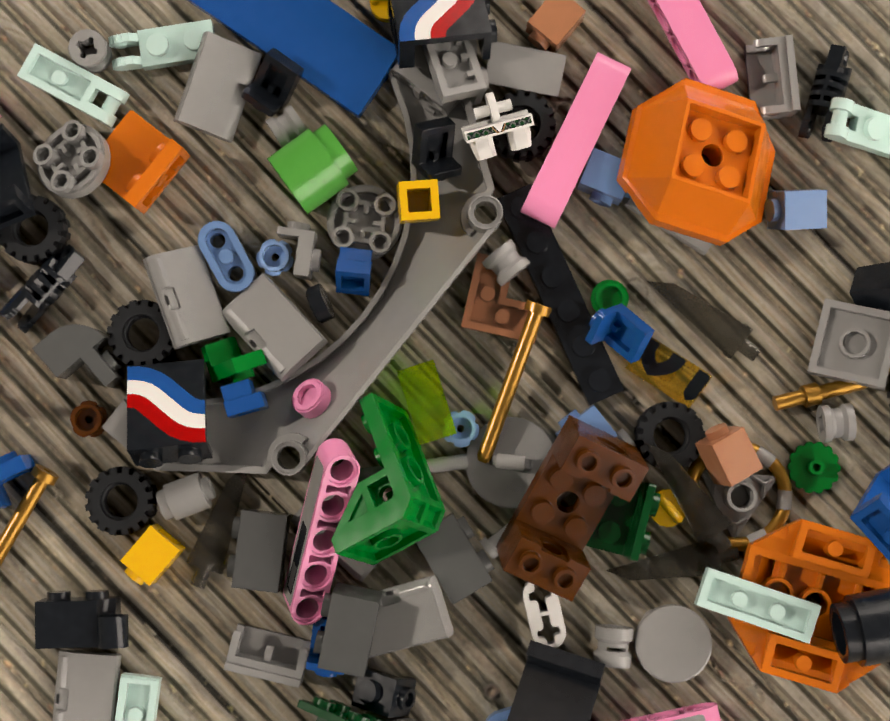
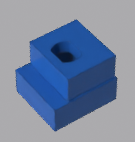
[335,247,373,296]
[220,379,269,419]

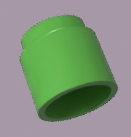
[267,124,358,214]

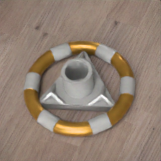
[682,443,793,551]

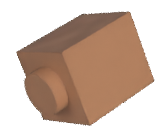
[526,0,586,53]
[695,423,763,487]

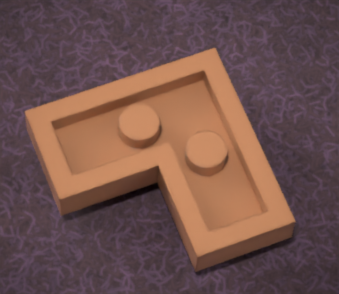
[461,253,537,344]

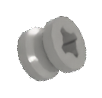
[68,29,112,74]
[265,105,307,147]
[482,239,531,287]
[816,403,857,443]

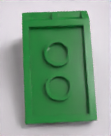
[331,392,446,565]

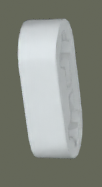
[522,582,566,648]

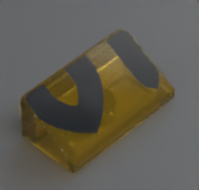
[625,337,712,408]

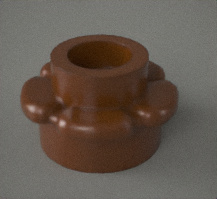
[70,400,108,438]

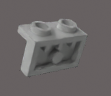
[422,39,489,105]

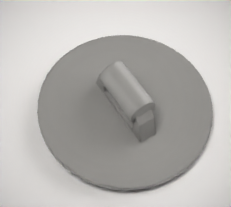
[466,417,553,508]

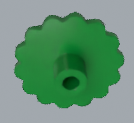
[787,442,841,494]

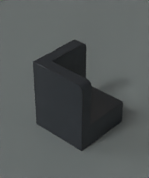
[849,262,890,312]

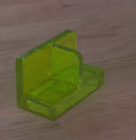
[397,360,457,445]

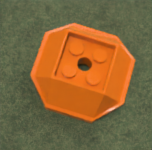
[616,78,775,246]
[727,518,890,694]

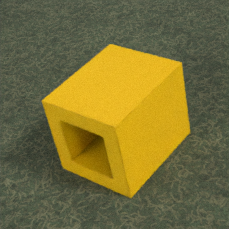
[396,179,440,224]
[120,523,186,586]

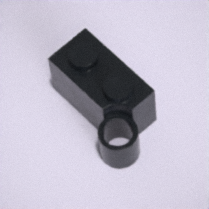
[35,590,129,649]

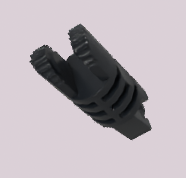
[798,44,852,143]
[0,244,85,333]

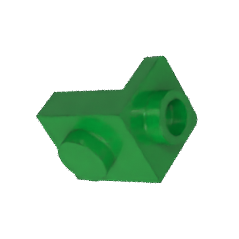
[201,337,267,383]

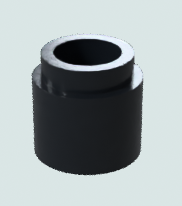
[829,587,890,667]

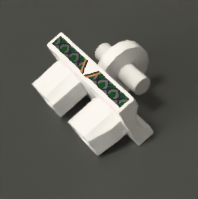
[460,92,534,161]

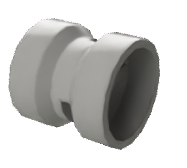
[593,624,634,669]

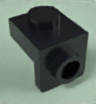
[241,48,304,117]
[411,116,462,181]
[351,667,416,718]

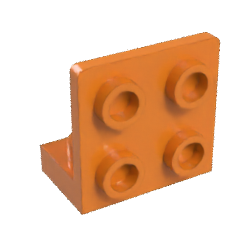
[103,110,191,214]

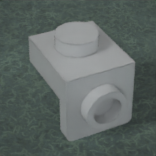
[276,221,322,280]

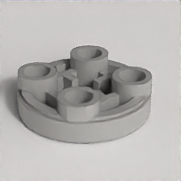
[33,120,111,199]
[327,185,402,260]
[634,604,712,683]

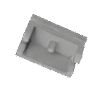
[744,34,801,120]
[486,41,567,97]
[223,623,311,688]

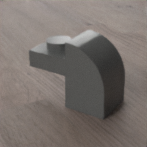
[32,324,125,388]

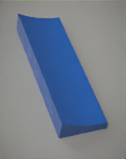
[187,0,398,119]

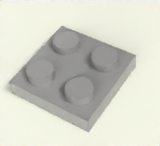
[807,298,890,390]

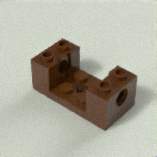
[496,415,649,602]

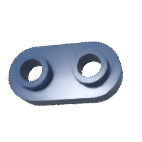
[198,221,256,293]

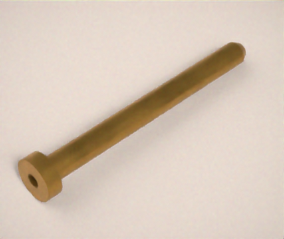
[477,299,552,463]
[0,464,59,566]

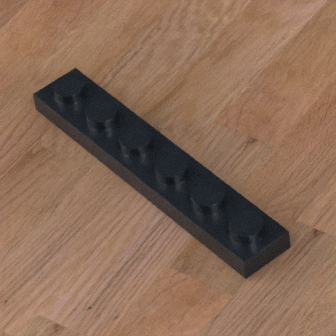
[497,184,624,406]

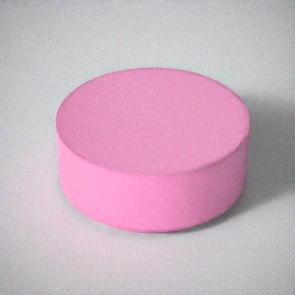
[292,378,331,419]

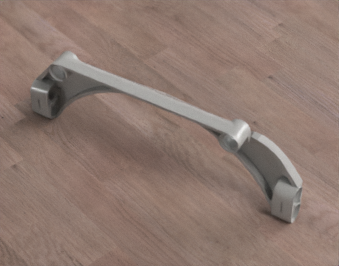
[102,45,503,476]

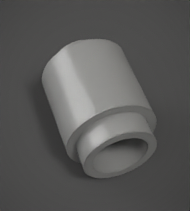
[156,472,216,521]

